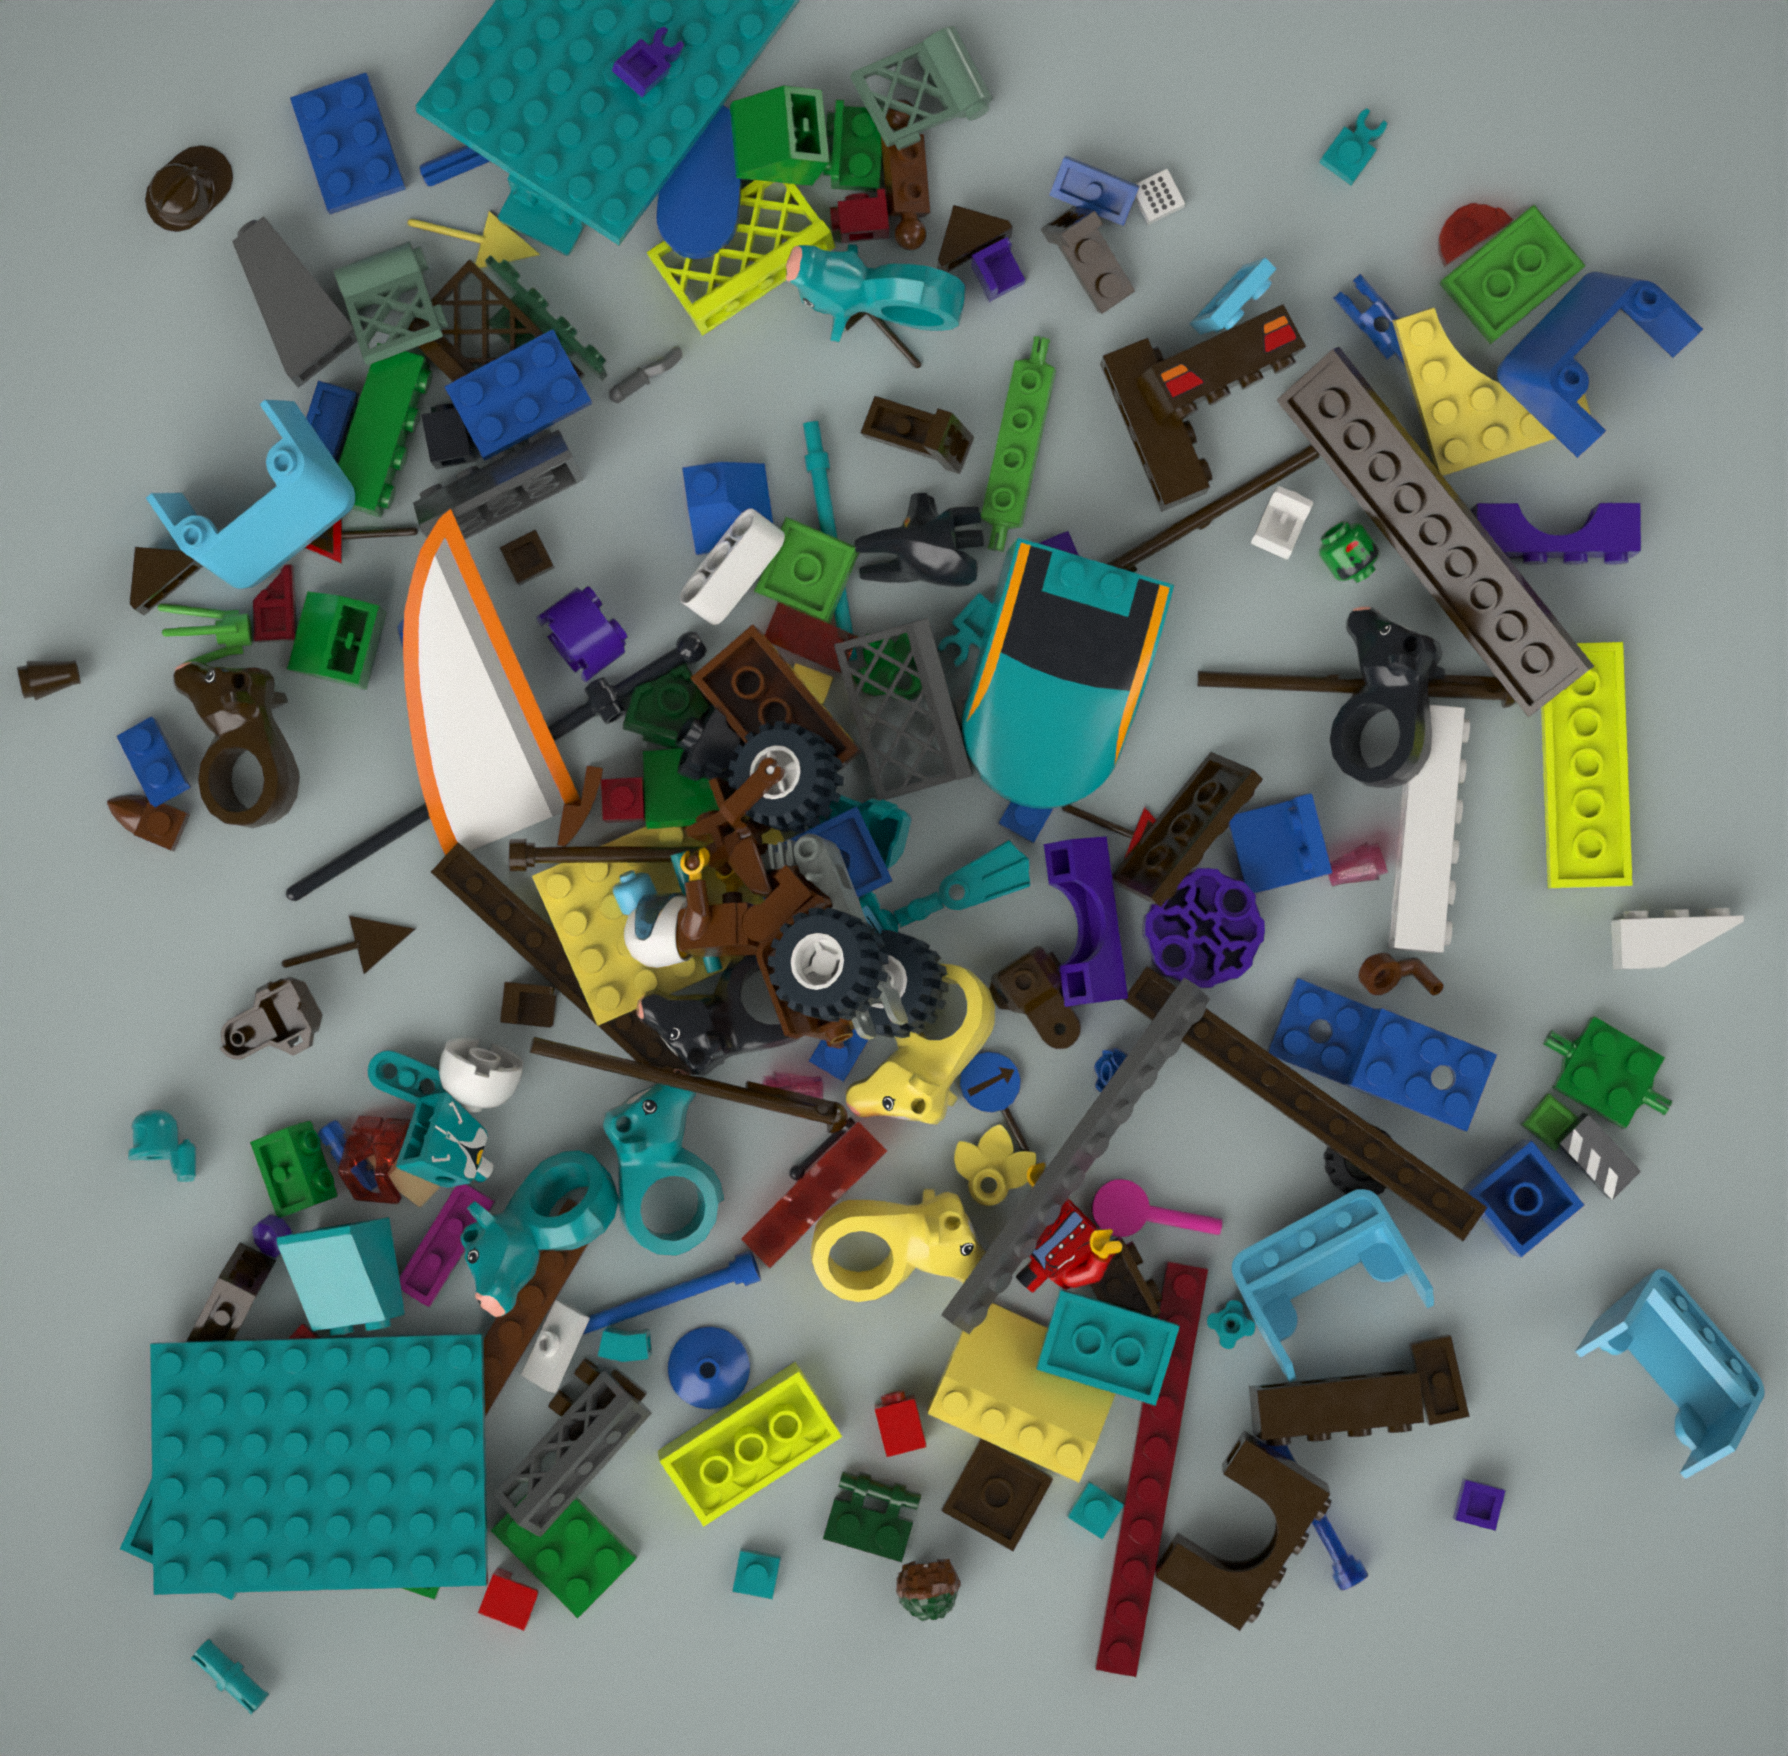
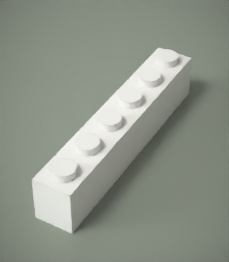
[1388,705,1470,954]

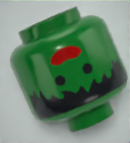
[1319,520,1380,583]

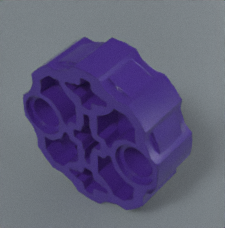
[1142,868,1265,989]

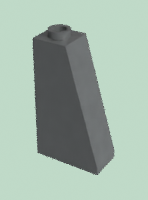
[232,216,357,388]

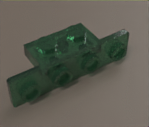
[485,255,608,381]

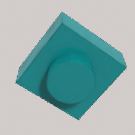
[1067,1480,1124,1539]
[732,1548,781,1600]

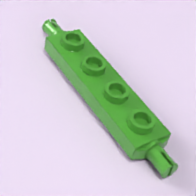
[981,336,1056,552]

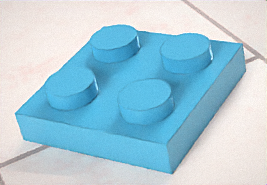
[1189,257,1276,335]

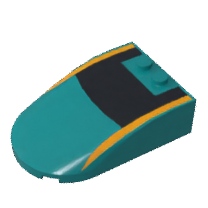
[962,538,1175,809]

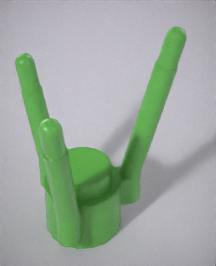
[158,604,253,664]

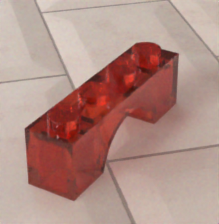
[741,1121,888,1268]

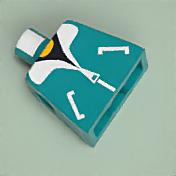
[395,1092,493,1188]

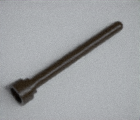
[509,839,702,871]

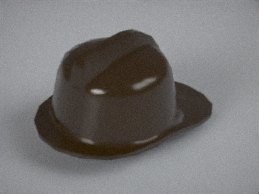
[145,145,233,232]

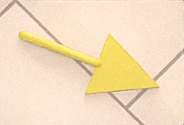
[407,211,540,268]

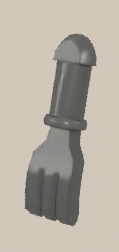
[609,346,682,403]

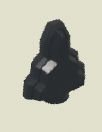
[675,703,744,781]

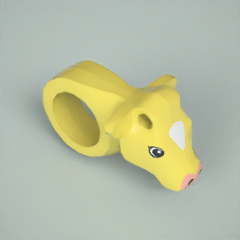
[846,964,995,1125]
[810,1189,986,1302]

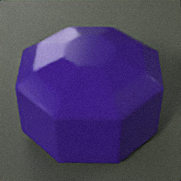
[252,1214,292,1258]

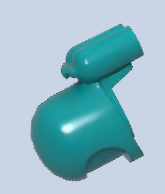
[128,1109,196,1182]

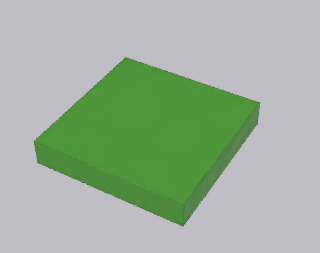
[754,517,860,624]

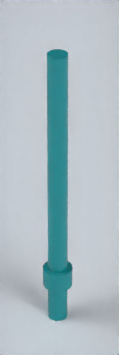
[803,421,858,662]

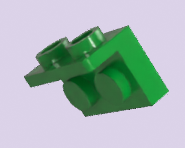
[823,99,883,192]
[250,1121,338,1218]

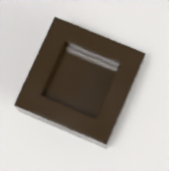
[499,529,555,586]

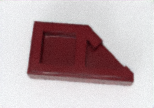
[252,564,297,643]

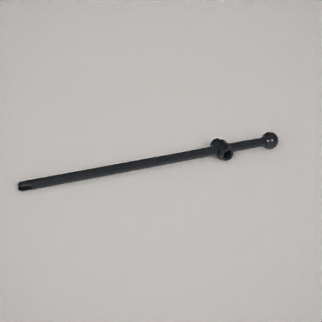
[286,632,707,901]

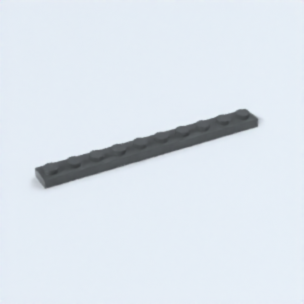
[941,977,1211,1335]

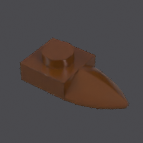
[107,795,190,852]

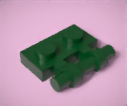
[823,1471,921,1563]

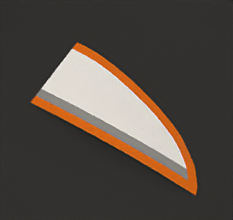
[403,508,581,856]

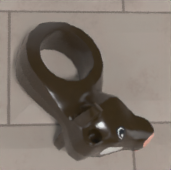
[173,661,300,828]

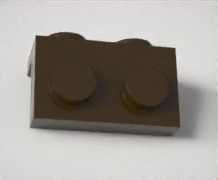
[1090,1237,1163,1316]

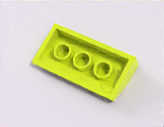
[657,1362,842,1527]

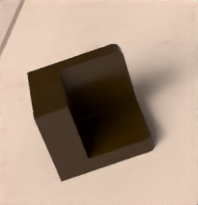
[500,982,558,1028]

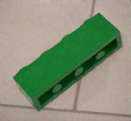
[338,343,433,518]

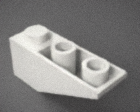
[1611,908,1744,970]

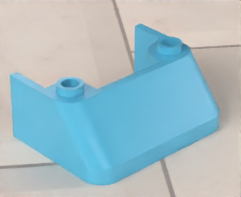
[146,399,355,589]
[1232,1189,1434,1383]
[1575,1269,1765,1479]

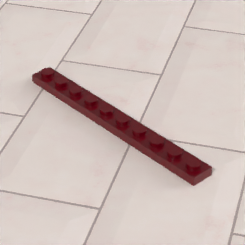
[1095,1261,1208,1677]

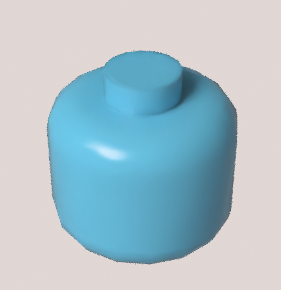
[612,870,659,915]

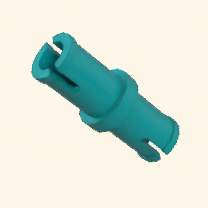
[190,1639,270,1715]

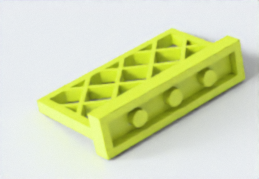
[646,180,836,336]

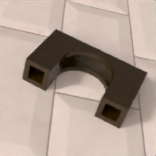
[1155,1430,1332,1631]

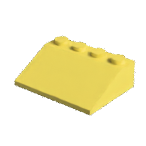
[927,1303,1115,1483]

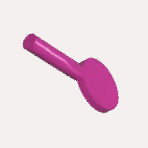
[1092,1179,1222,1237]

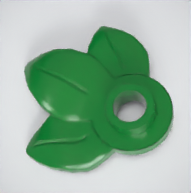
[852,633,923,701]

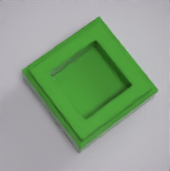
[1521,1093,1578,1151]

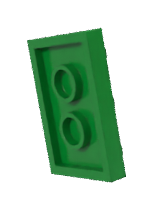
[491,1494,637,1619]

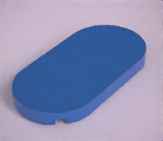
[656,105,742,259]

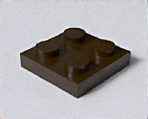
[941,1438,1053,1552]

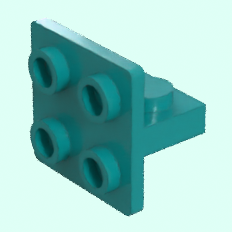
[498,174,586,256]

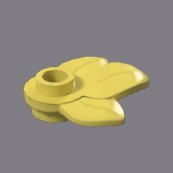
[954,1124,1036,1206]

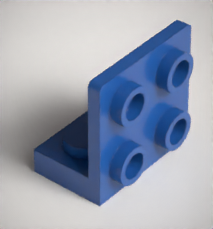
[1229,793,1332,894]

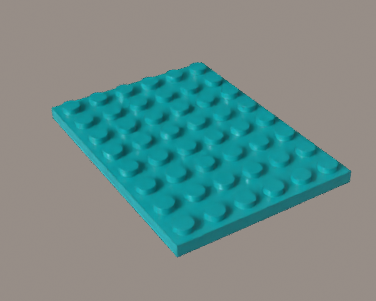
[415,0,800,246]
[150,1333,488,1595]

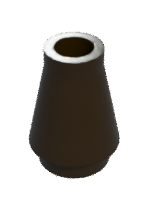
[17,660,81,701]

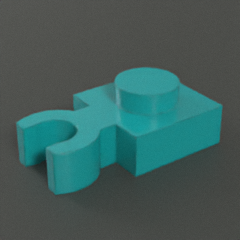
[1319,108,1387,186]
[938,592,992,667]

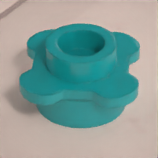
[1206,1300,1256,1349]

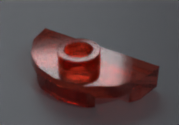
[1438,203,1513,268]

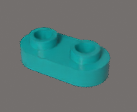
[367,1051,446,1105]

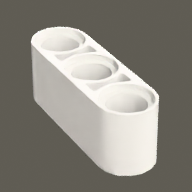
[680,508,785,625]

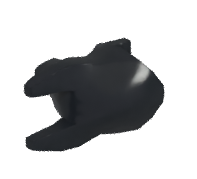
[854,493,984,587]

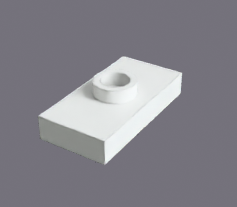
[521,1300,590,1393]

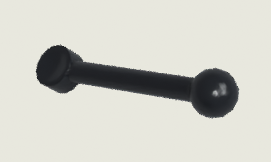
[789,1117,856,1181]

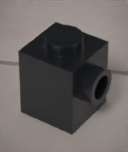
[421,403,476,469]

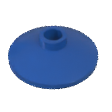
[668,1327,750,1409]

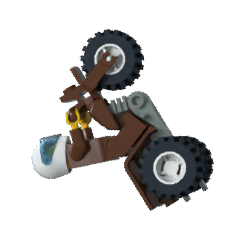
[624,721,949,1049]

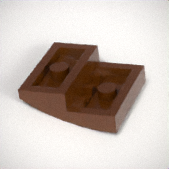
[557,765,603,847]

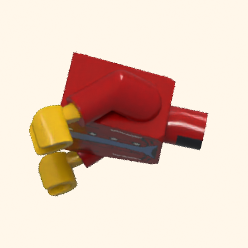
[1016,1162,1122,1293]

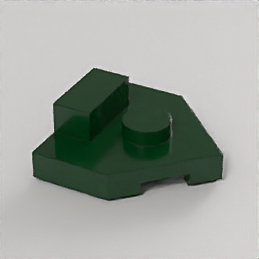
[623,663,710,749]

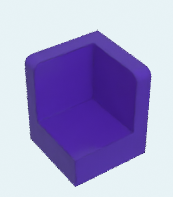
[971,237,1026,302]

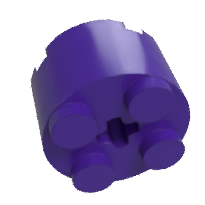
[537,586,628,682]

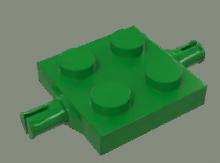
[1543,1016,1673,1129]

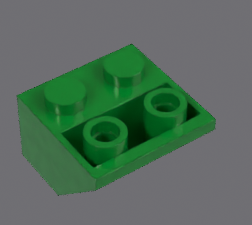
[730,85,829,186]
[287,591,387,690]

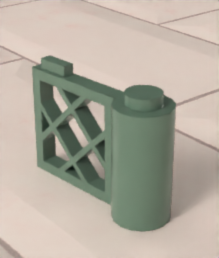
[850,26,993,151]
[334,241,448,365]

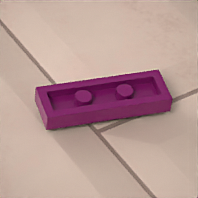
[399,1184,496,1307]

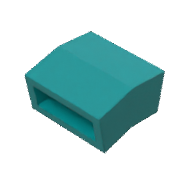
[597,1326,652,1362]

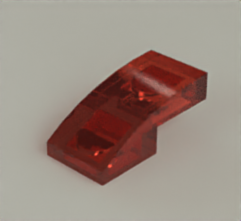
[765,602,859,673]

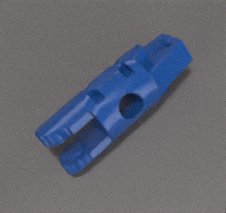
[1333,273,1405,366]

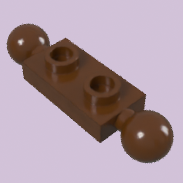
[881,99,930,251]

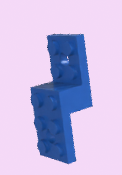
[1267,978,1497,1132]

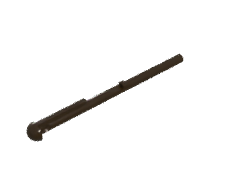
[1106,444,1320,572]
[1197,671,1516,708]
[529,1037,848,1133]

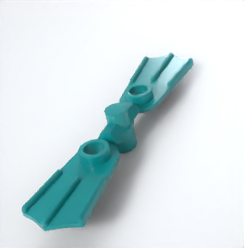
[881,840,1031,933]

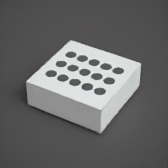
[1135,169,1185,225]

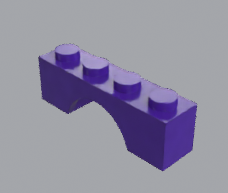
[1470,503,1641,565]
[1043,836,1128,1007]

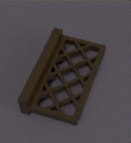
[407,259,585,446]

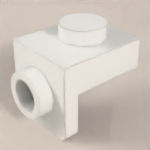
[1251,486,1313,560]

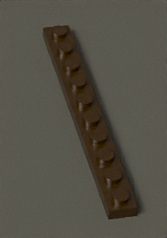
[1123,966,1488,1242]

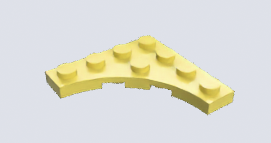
[1392,308,1591,476]

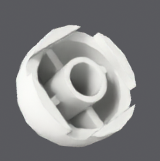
[439,1038,524,1112]

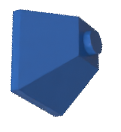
[682,462,773,555]

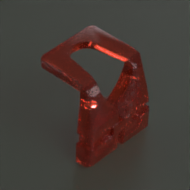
[338,1116,411,1204]

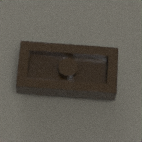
[1408,1334,1470,1426]

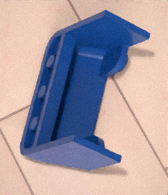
[1497,271,1703,458]

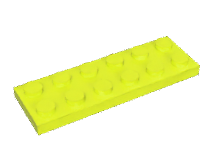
[1541,642,1633,889]

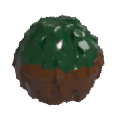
[896,1559,961,1621]

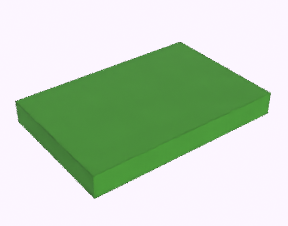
[1439,205,1586,345]

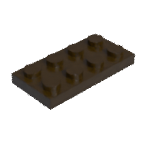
[1112,752,1263,907]

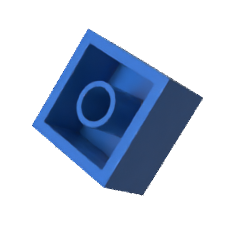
[1462,1139,1584,1258]

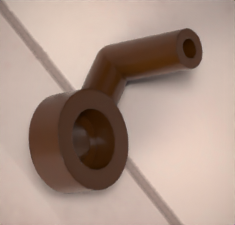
[1358,953,1444,996]

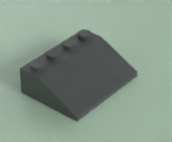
[413,429,585,540]

